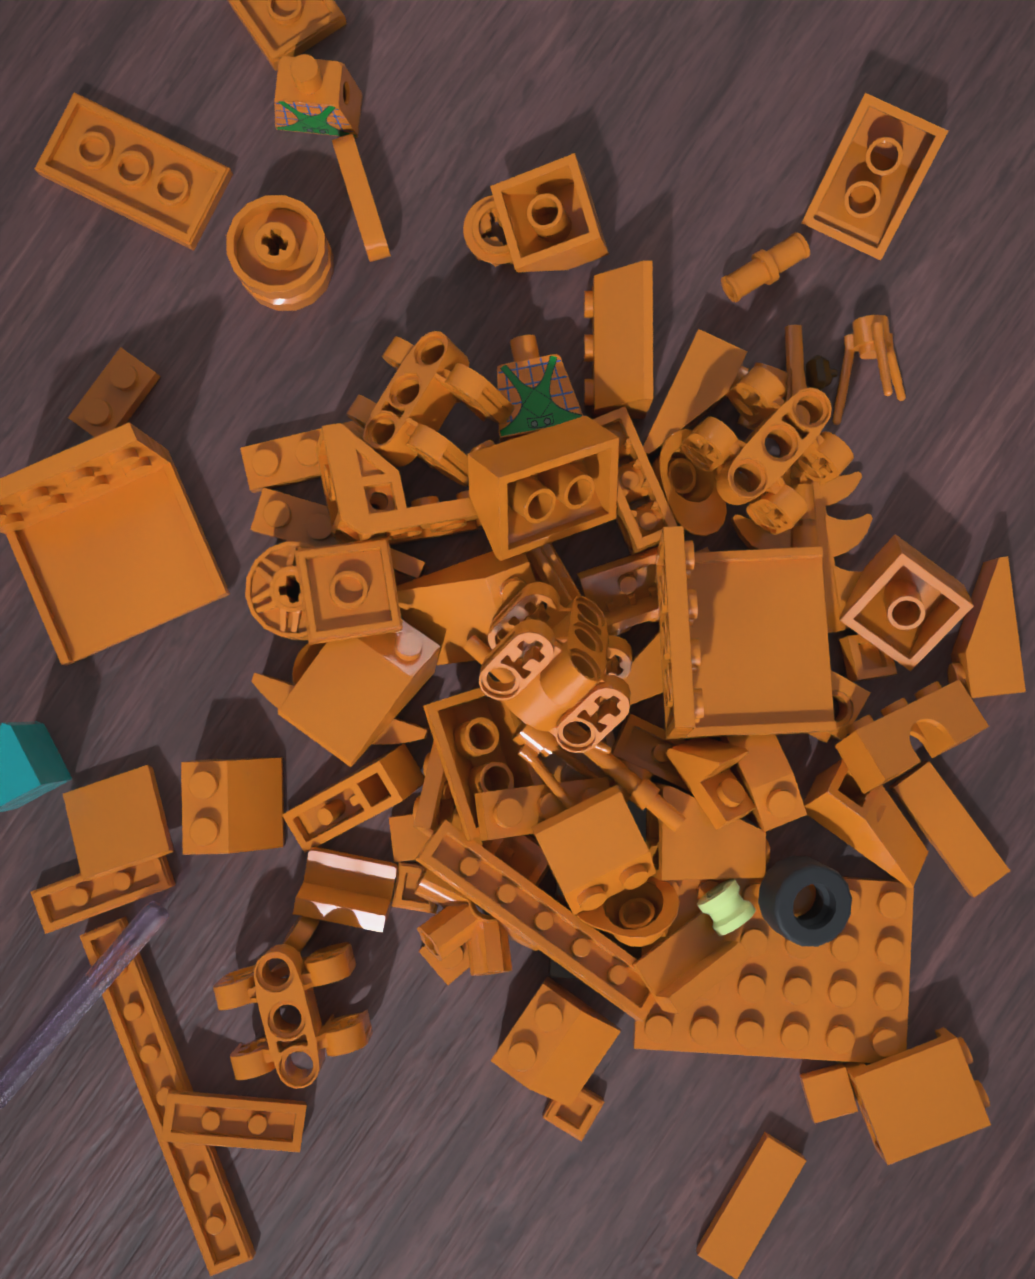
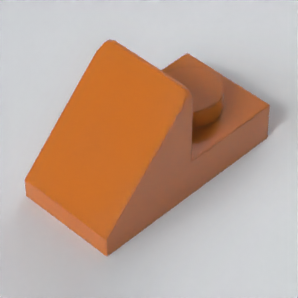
[665,737,756,830]

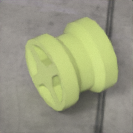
[697,879,756,936]

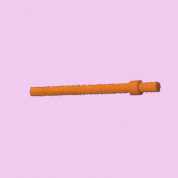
[463,635,687,832]

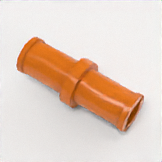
[721,232,810,303]

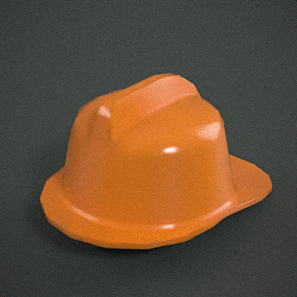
[652,429,727,536]
[576,876,680,947]

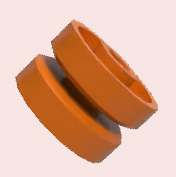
[226,195,334,311]

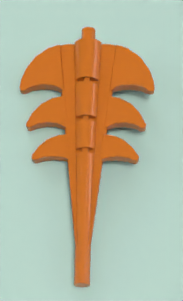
[731,324,873,633]

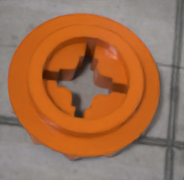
[463,195,513,267]

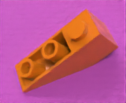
[803,759,929,888]

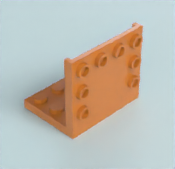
[0,422,230,666]
[656,526,837,739]

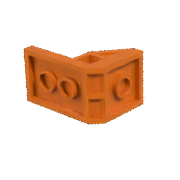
[316,423,483,545]

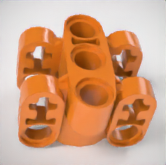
[346,331,515,487]
[680,366,854,535]
[479,582,632,753]
[213,942,373,1089]

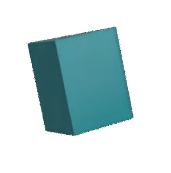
[0,721,72,812]

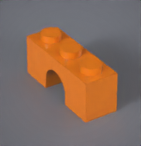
[835,680,989,794]

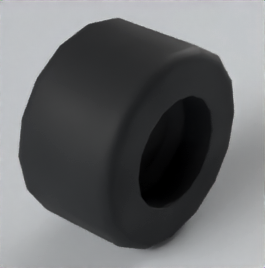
[758,856,852,947]

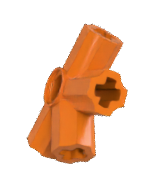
[414,867,539,976]

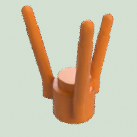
[832,315,906,425]
[512,721,612,809]

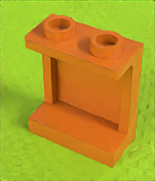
[844,1027,991,1165]

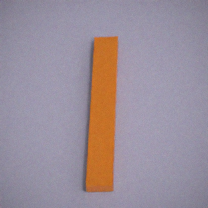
[80,916,256,1277]

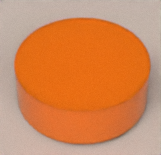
[282,915,320,953]

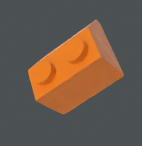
[490,153,609,272]
[839,534,974,671]
[181,757,285,855]
[531,785,656,915]
[491,976,621,1106]

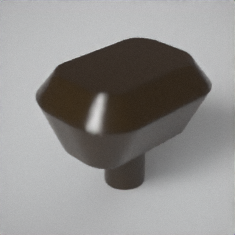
[806,355,838,390]

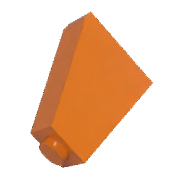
[646,782,770,881]

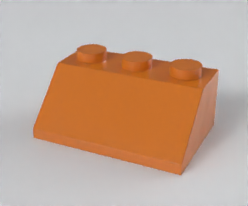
[583,261,653,419]
[468,416,619,561]
[423,681,543,841]

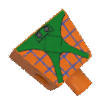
[274,54,363,138]
[497,335,583,443]

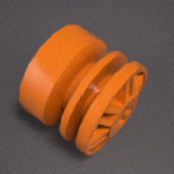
[245,541,315,641]

